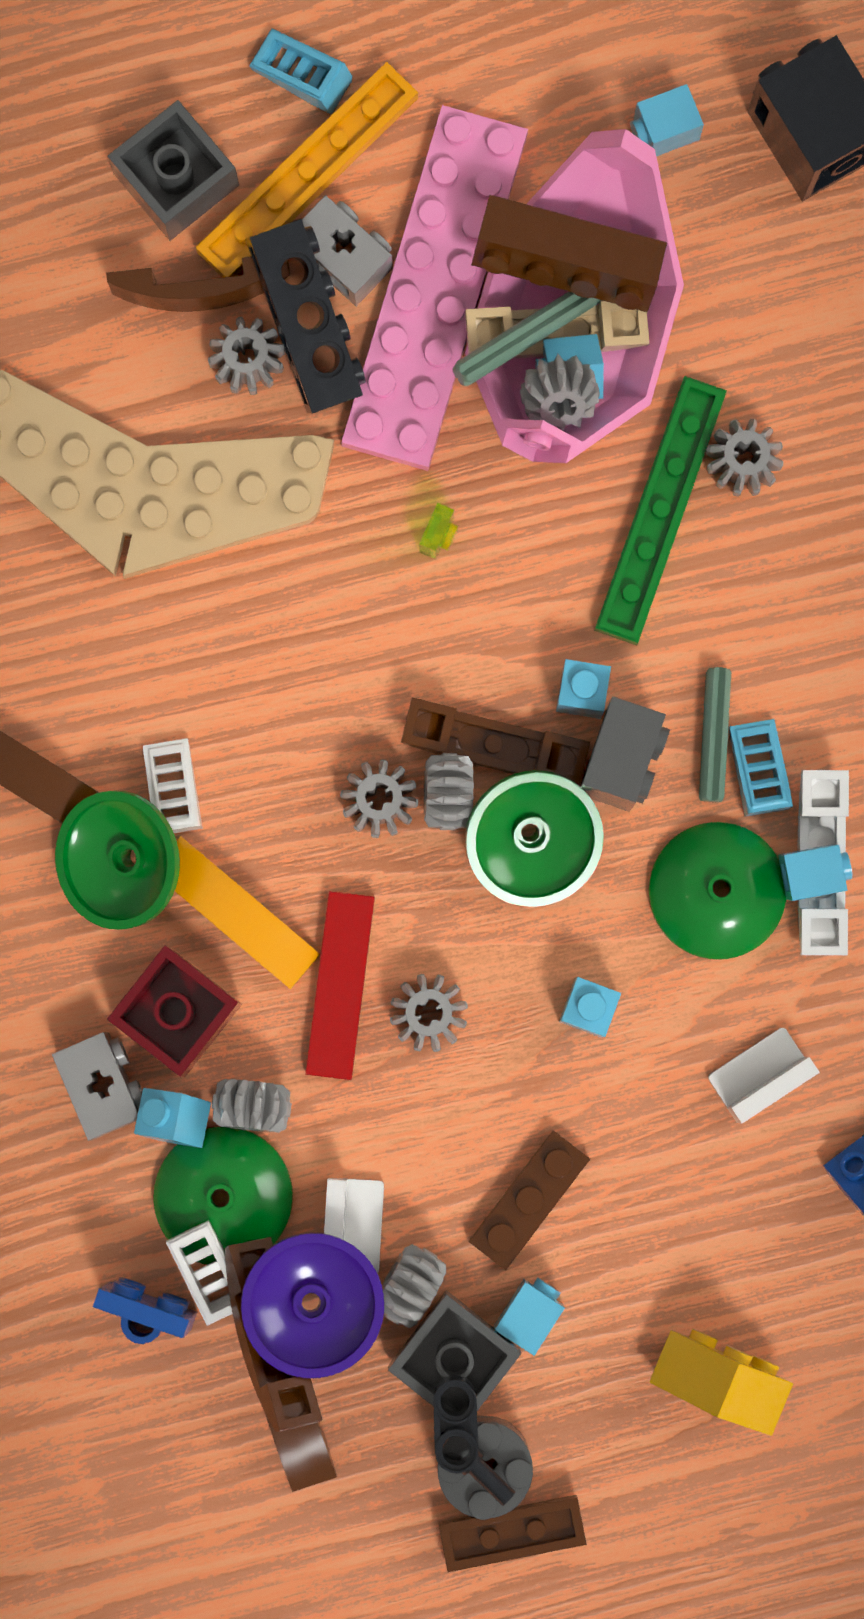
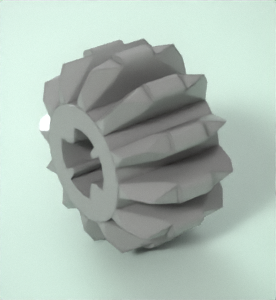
[208,317,285,395]
[520,353,600,431]
[706,419,784,497]
[423,753,474,830]
[340,760,418,838]
[390,974,468,1052]
[212,1079,292,1133]
[382,1244,446,1328]

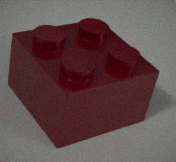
[107,945,242,1077]

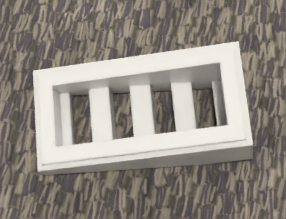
[143,738,203,833]
[166,1220,233,1326]

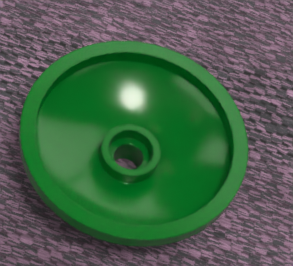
[465,770,604,907]
[55,790,180,930]
[648,822,786,960]
[153,1127,293,1265]

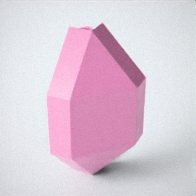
[465,129,684,463]

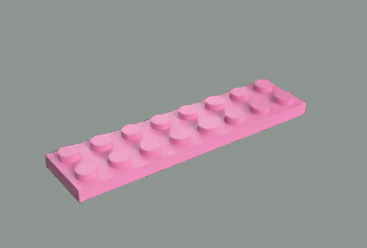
[341,105,528,471]

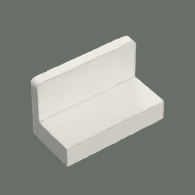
[708,1028,820,1124]
[324,1178,384,1273]

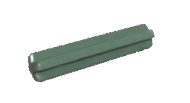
[699,667,732,803]

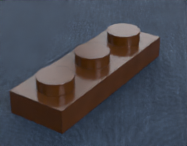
[469,1130,590,1271]
[439,1495,587,1572]

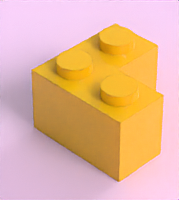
[649,1329,794,1436]

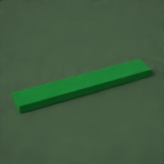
[594,376,727,646]

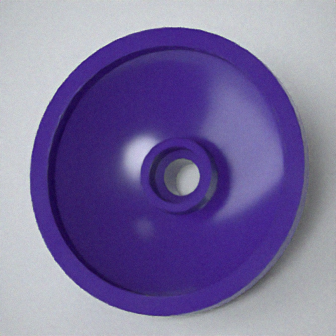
[241,1233,384,1378]

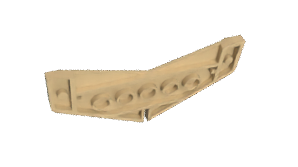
[0,370,335,579]

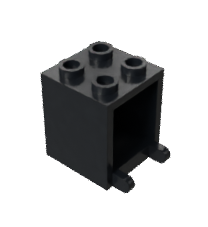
[748,35,864,202]

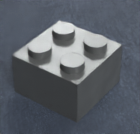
[107,100,239,241]
[580,696,670,812]
[388,1290,521,1411]

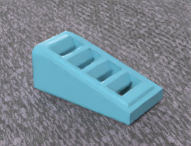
[249,28,352,114]
[728,719,793,817]

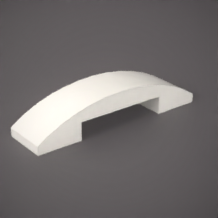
[797,770,849,955]

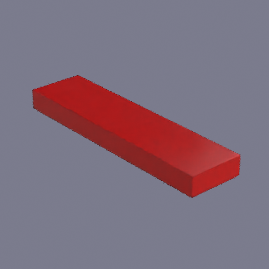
[305,891,375,1080]

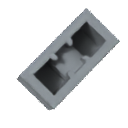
[302,195,393,307]
[52,1032,143,1141]

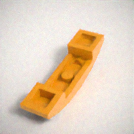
[175,836,320,989]

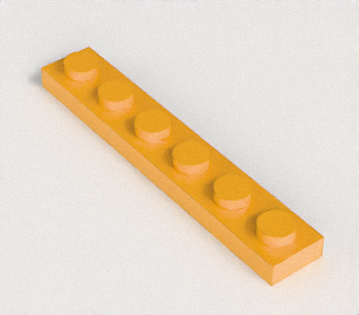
[195,62,418,278]

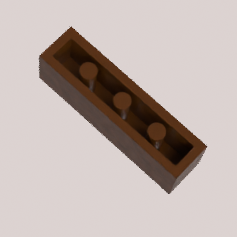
[471,195,667,313]

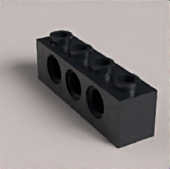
[245,219,366,414]

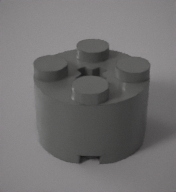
[438,1416,533,1520]

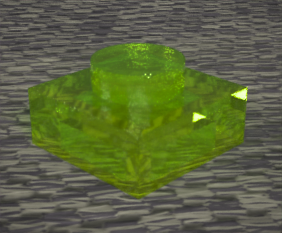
[419,503,459,560]

